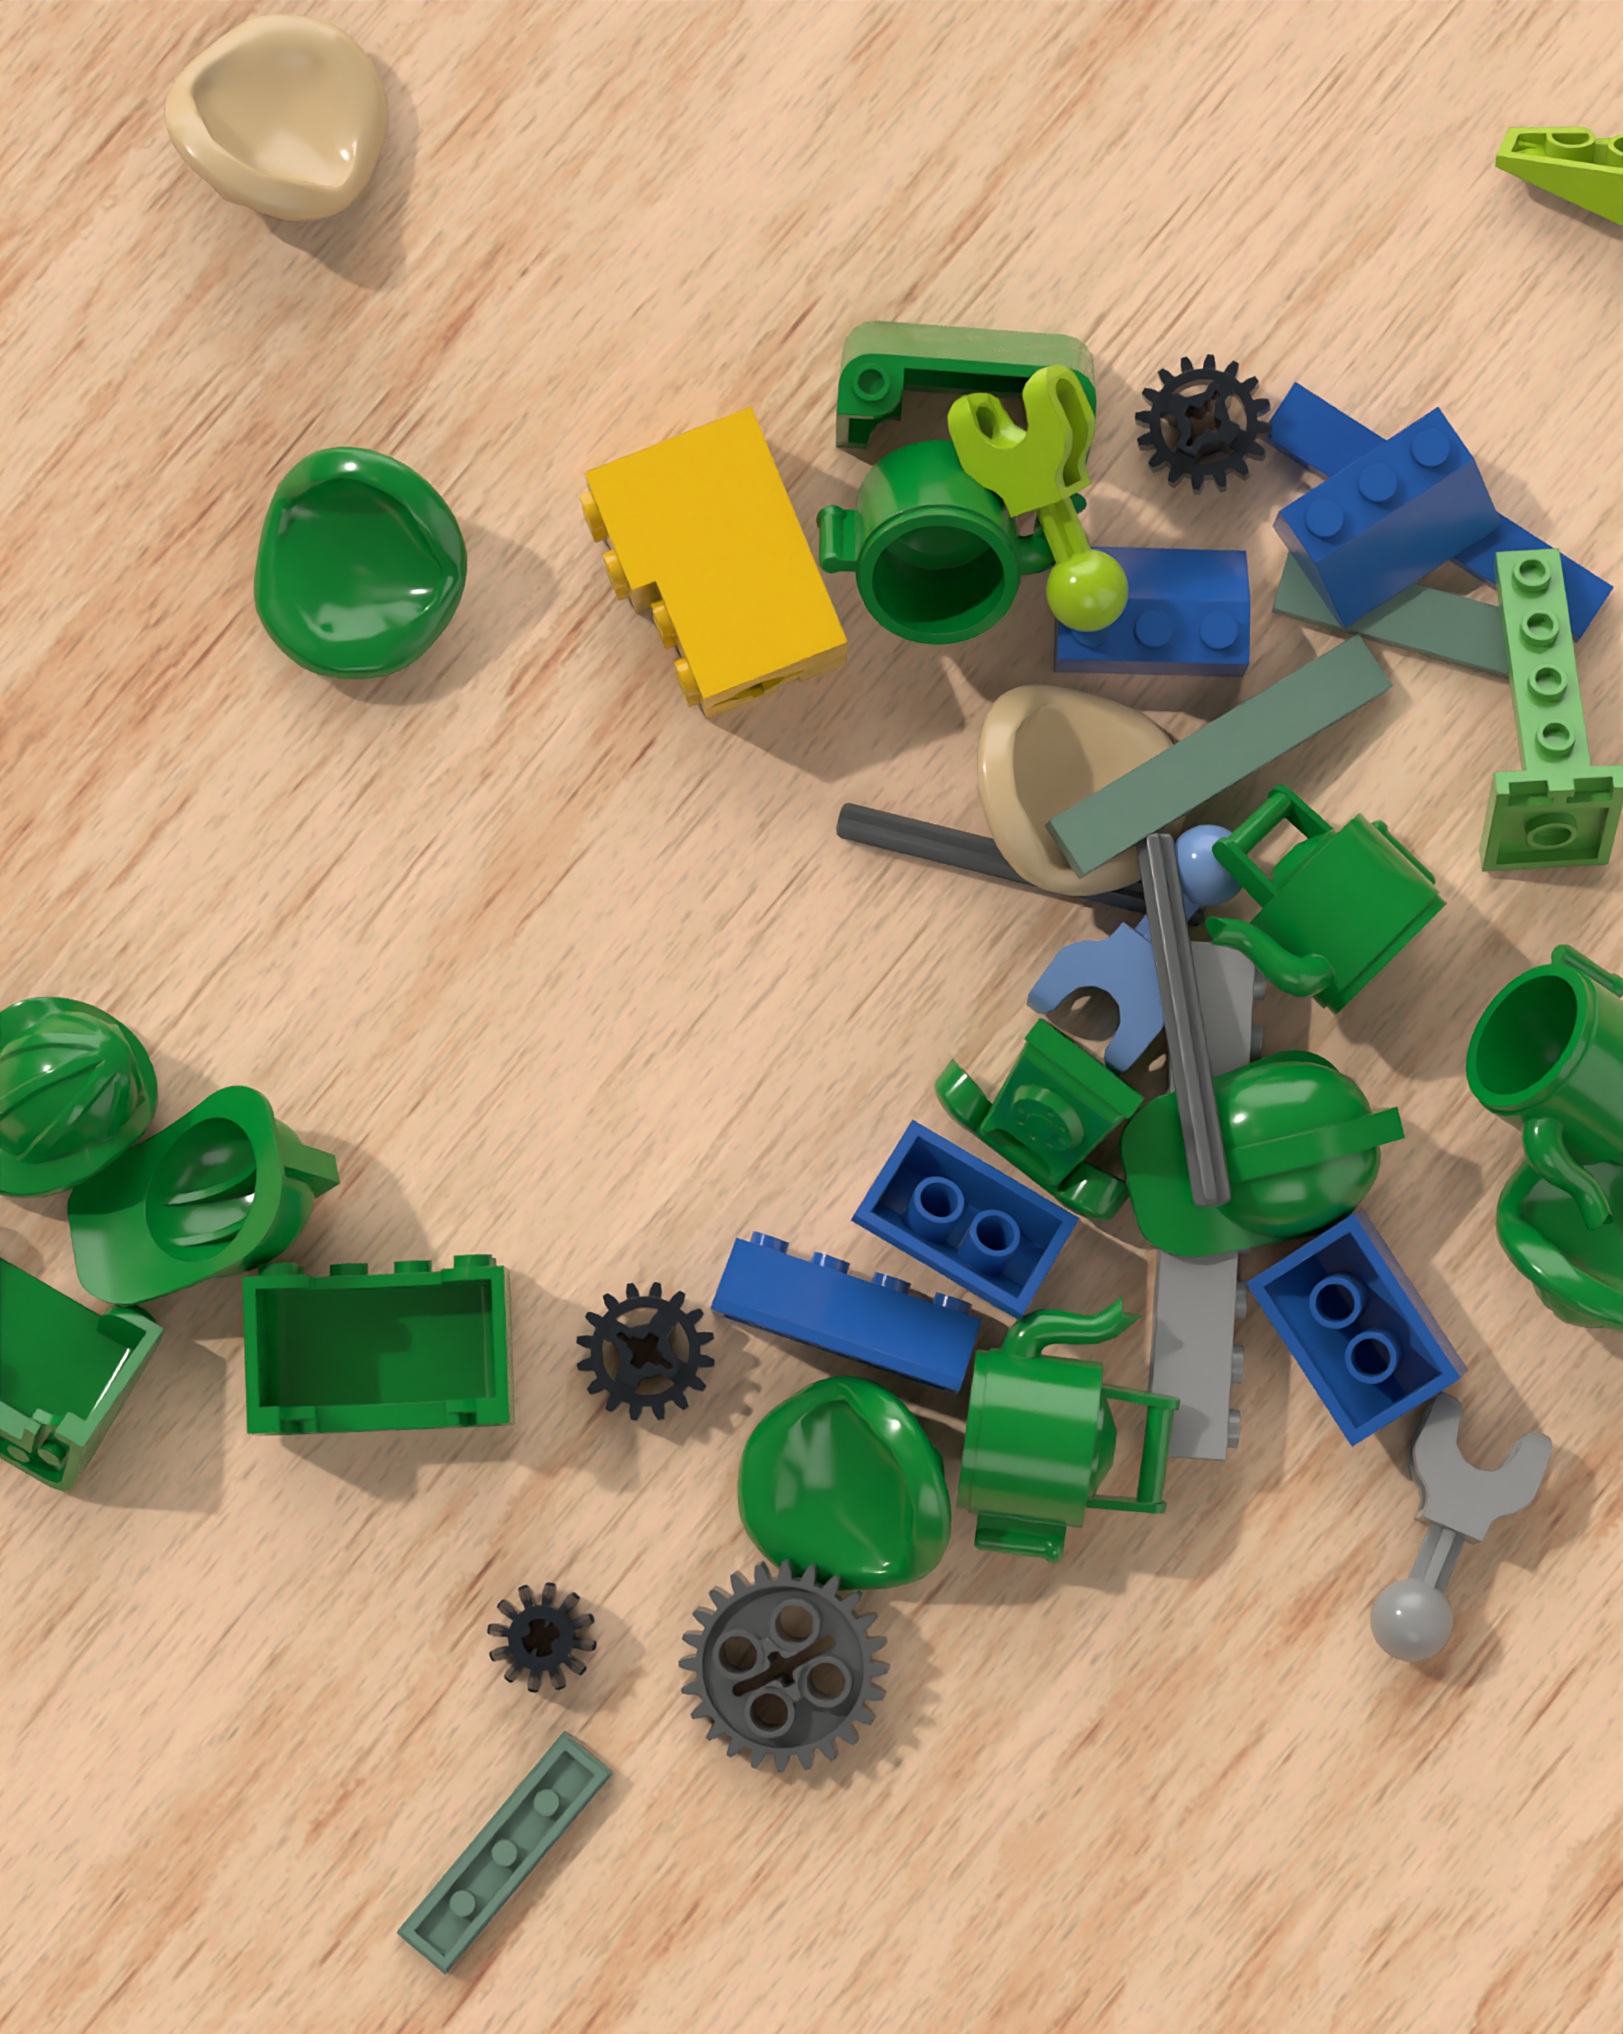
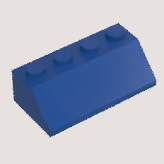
[710,1231,982,1395]

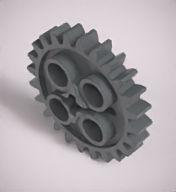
[678,1559,890,1772]

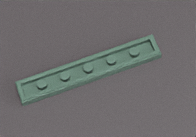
[1045,633,1393,879]

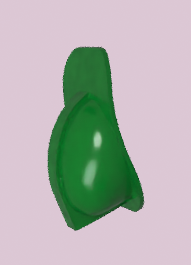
[1119,1050,1405,1257]
[67,1085,340,1306]

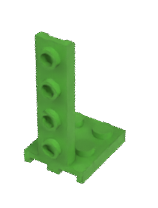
[1479,548,1623,872]

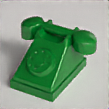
[934,1018,1145,1221]

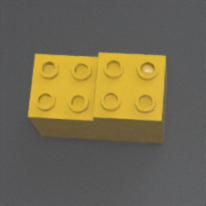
[578,406,848,720]

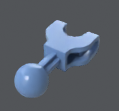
[1026,825,1248,1076]

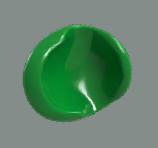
[0,997,158,1199]

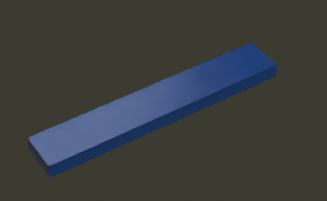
[1261,382,1614,643]

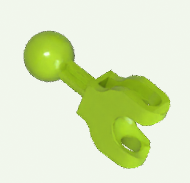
[948,365,1129,632]

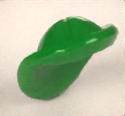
[253,447,467,680]
[1495,1158,1623,1333]
[737,1376,952,1591]

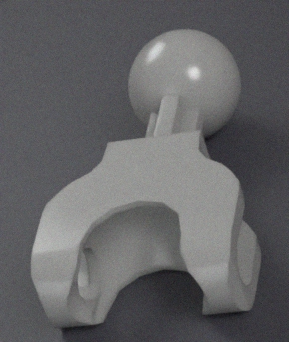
[1370,1391,1552,1662]

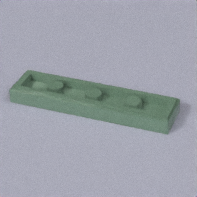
[1271,551,1509,679]
[396,1731,614,1975]

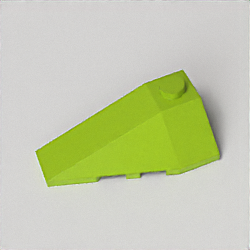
[1495,127,1623,226]

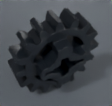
[1135,354,1273,495]
[576,1282,715,1421]

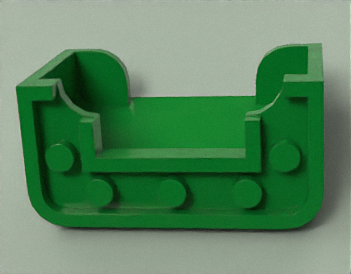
[836,321,1097,465]
[0,1257,165,1491]

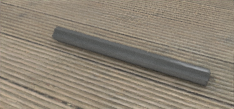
[836,803,1207,926]
[1136,833,1232,1208]

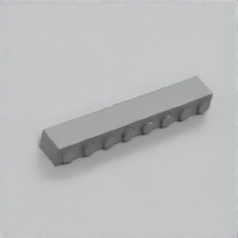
[1146,941,1266,1461]

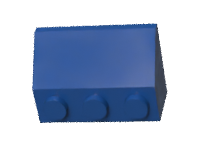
[1272,407,1502,630]
[1054,546,1250,677]
[851,1119,1079,1321]
[1246,1208,1468,1447]

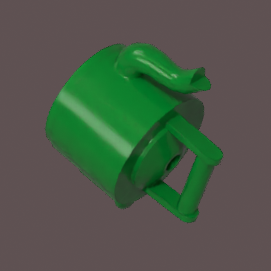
[816,440,1087,645]
[1205,785,1447,1016]
[1466,944,1623,1231]
[956,1296,1180,1563]

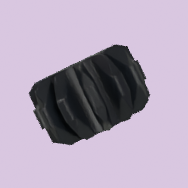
[487,1582,597,1693]

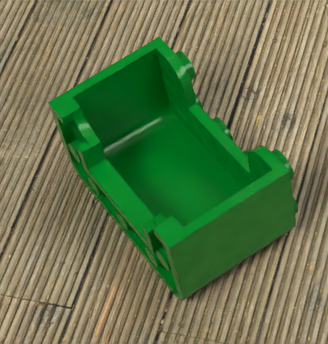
[242,1254,515,1436]

